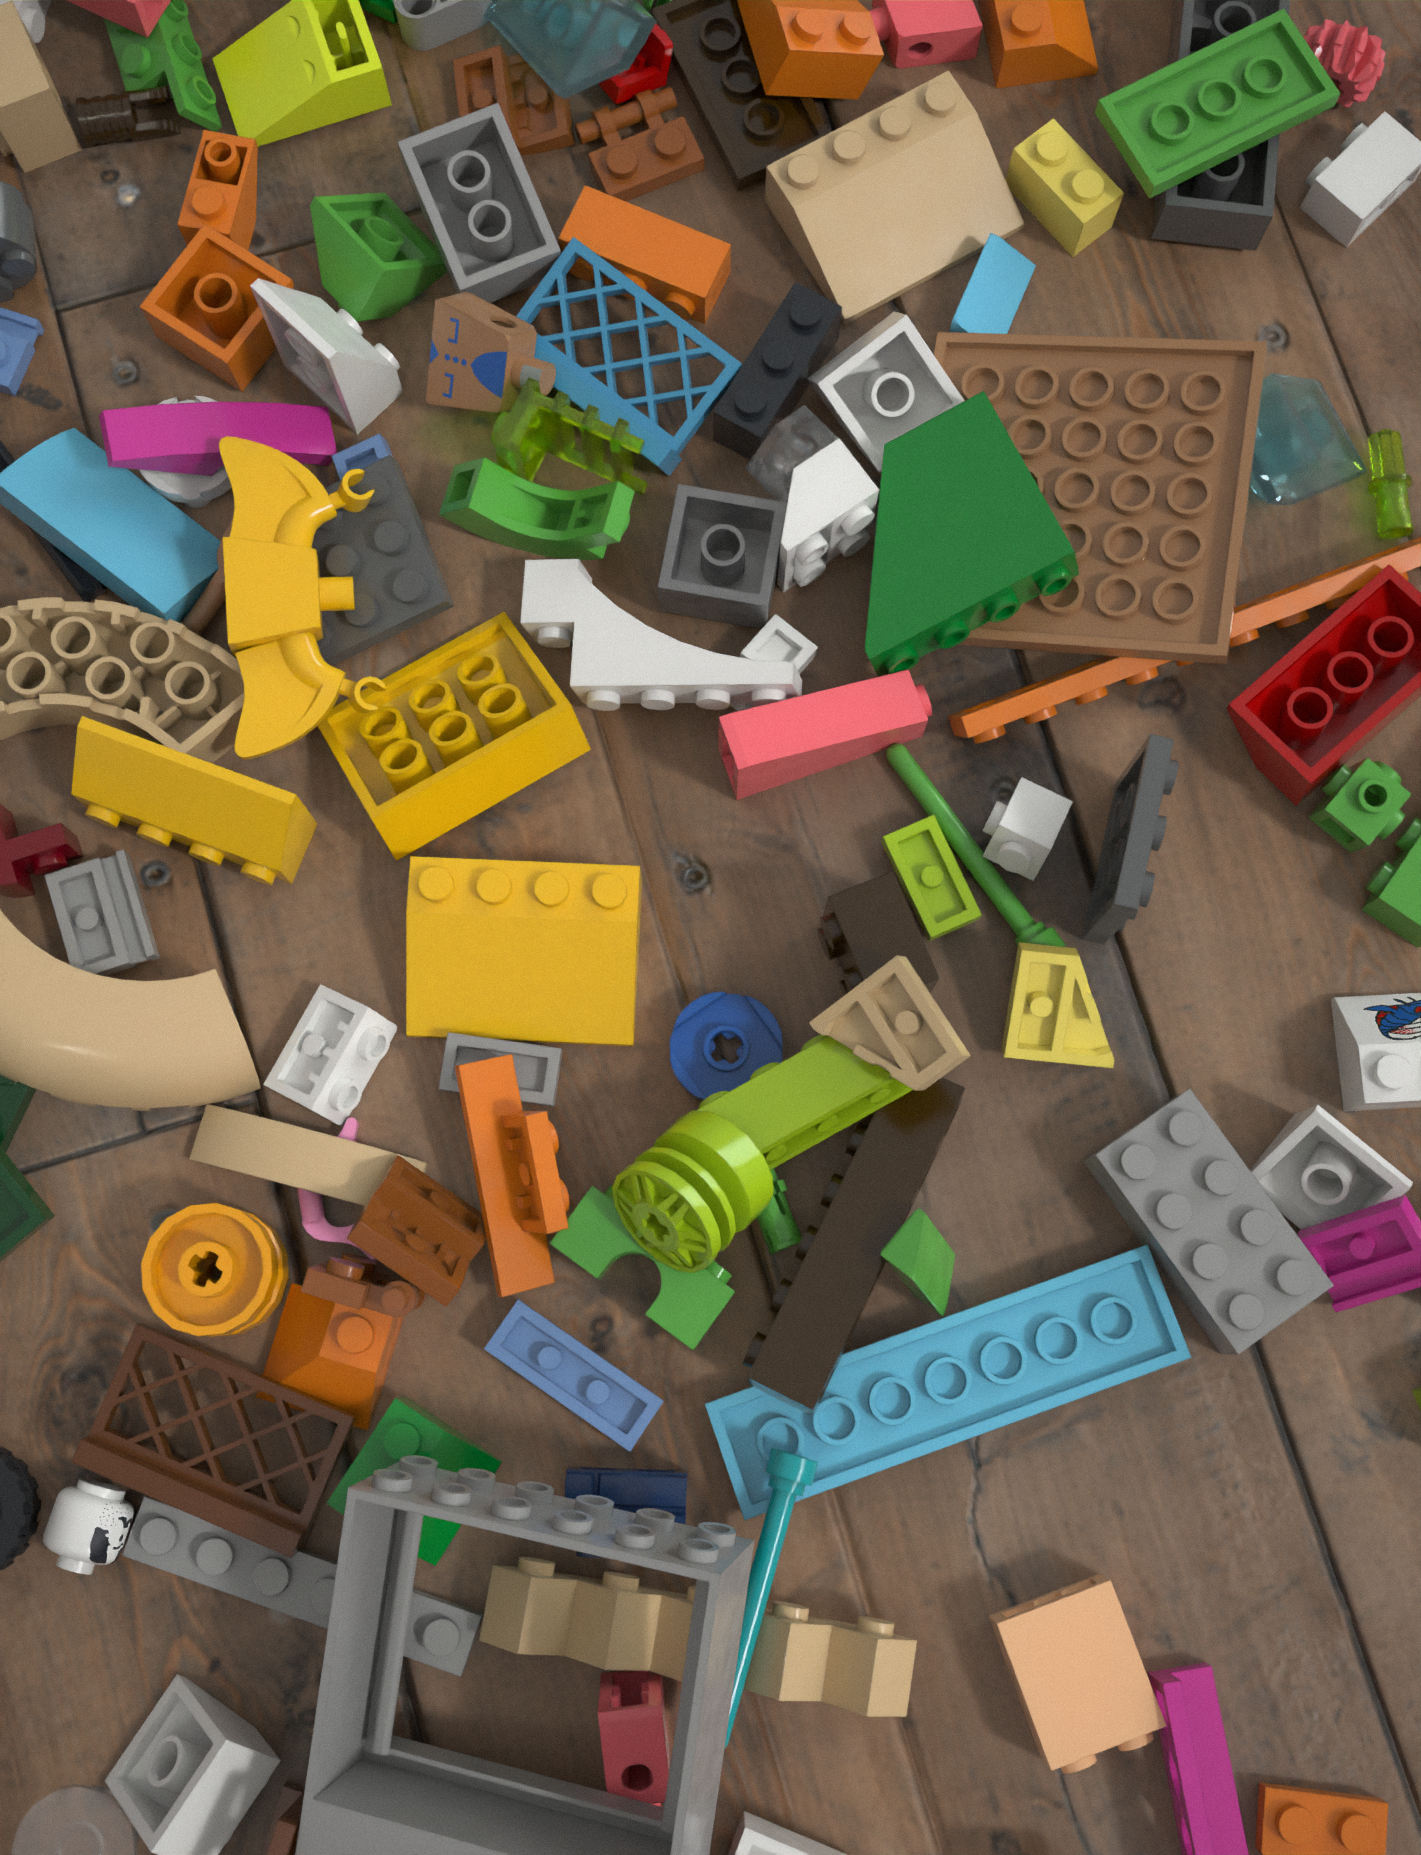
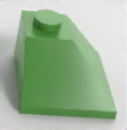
[310,192,447,322]

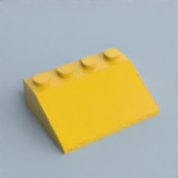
[317,612,591,861]
[406,856,642,1047]

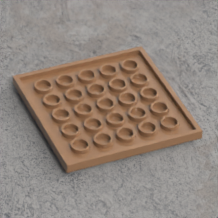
[934,332,1267,664]

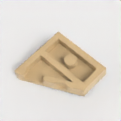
[809,955,971,1091]

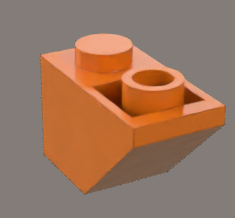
[177,130,258,251]

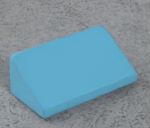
[949,233,1036,334]

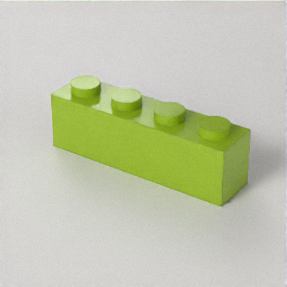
[697,1035,913,1170]

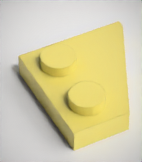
[1001,942,1115,1068]

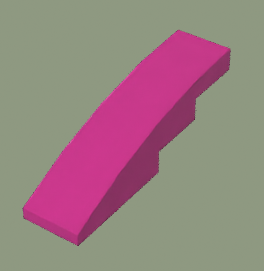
[99,402,337,476]

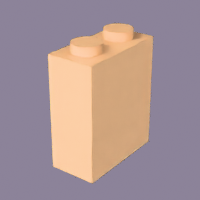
[989,1574,1166,1774]

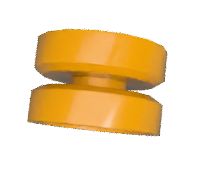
[141,1203,289,1337]

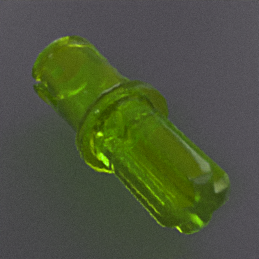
[1367,429,1414,540]

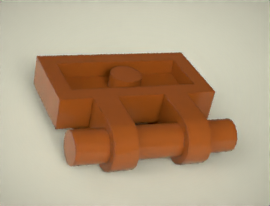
[574,87,705,202]
[301,1253,428,1317]

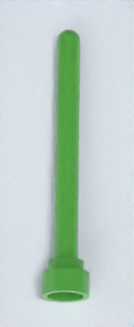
[886,743,1067,954]

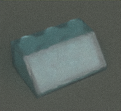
[484,0,657,99]

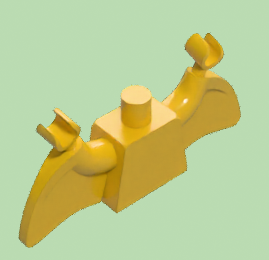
[219,436,386,760]

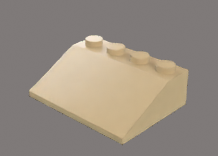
[765,70,1025,325]

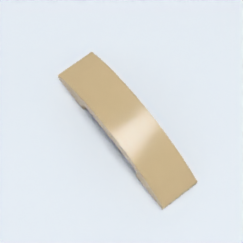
[189,1104,428,1206]

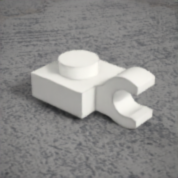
[730,614,818,711]

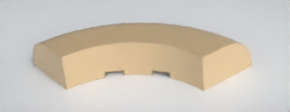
[0,597,244,764]
[0,909,261,1111]

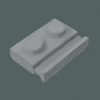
[44,849,160,976]

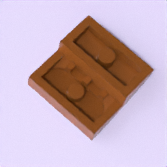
[452,41,575,156]
[347,1155,486,1307]

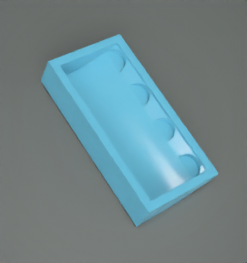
[0,428,221,623]

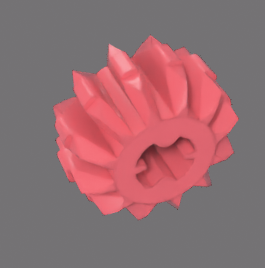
[1303,19,1386,107]

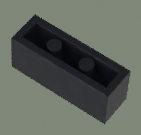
[713,282,842,465]

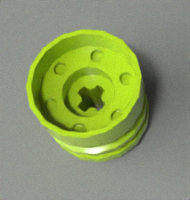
[612,1110,774,1273]

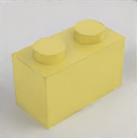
[1006,118,1124,257]

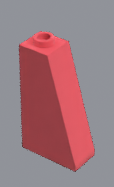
[718,669,932,800]

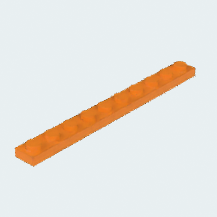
[947,536,1421,744]

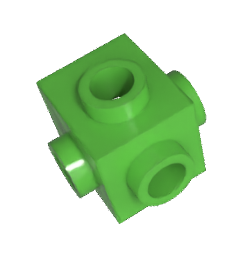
[1308,757,1412,853]

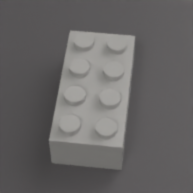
[1083,1089,1334,1354]

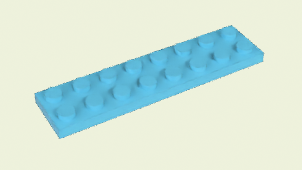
[705,1245,1191,1521]

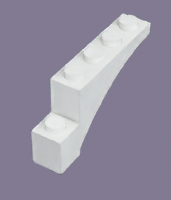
[520,559,802,711]

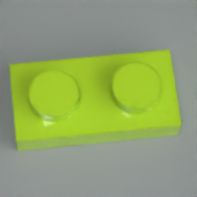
[881,815,982,942]

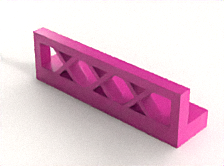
[1147,1662,1249,1855]

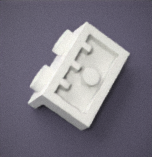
[263,984,397,1126]

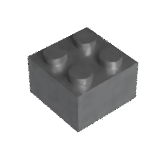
[658,484,787,629]

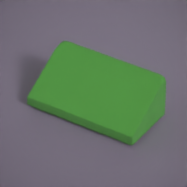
[880,1208,956,1317]

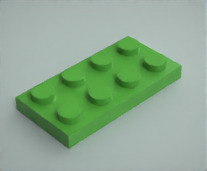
[1095,9,1341,199]

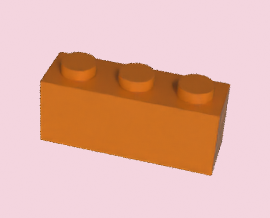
[558,185,731,324]

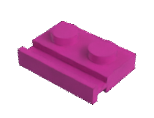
[1297,1195,1421,1313]

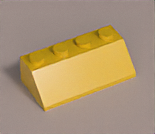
[71,716,318,886]

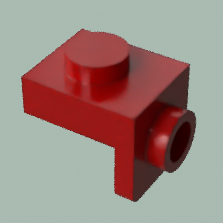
[586,12,673,104]

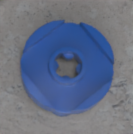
[670,992,783,1101]

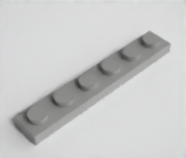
[122,1496,484,1677]

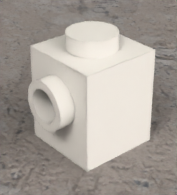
[982,777,1073,881]

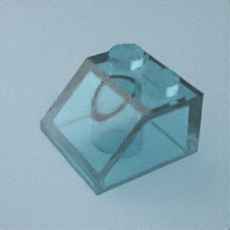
[1250,373,1368,505]

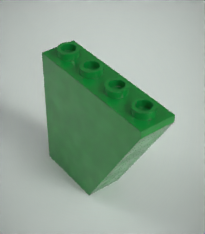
[865,391,1079,677]

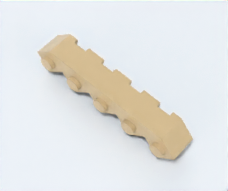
[479,1557,917,1717]

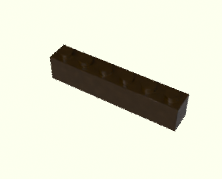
[743,1077,965,1416]

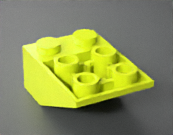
[212,0,392,147]

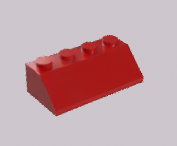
[1226,564,1421,806]

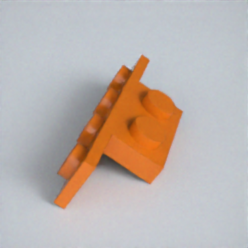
[454,1054,570,1297]

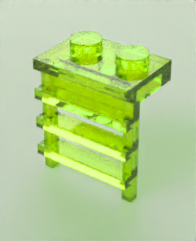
[491,377,648,495]

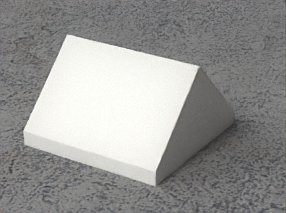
[1250,1105,1413,1229]

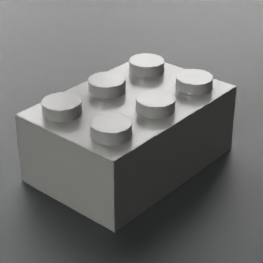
[398,103,561,303]

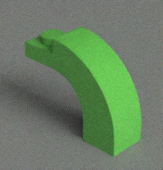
[439,457,635,561]

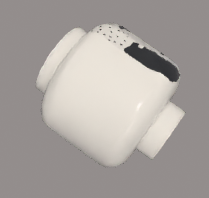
[43,1478,134,1575]

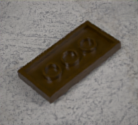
[651,0,830,191]

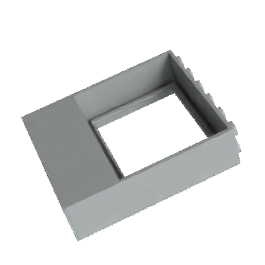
[295,1455,755,1855]

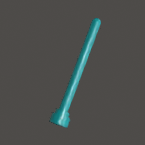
[725,1448,818,1748]

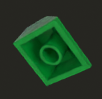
[326,1396,503,1566]

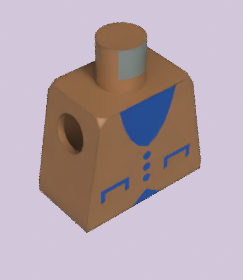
[426,292,556,413]

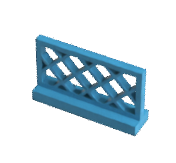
[516,237,742,477]

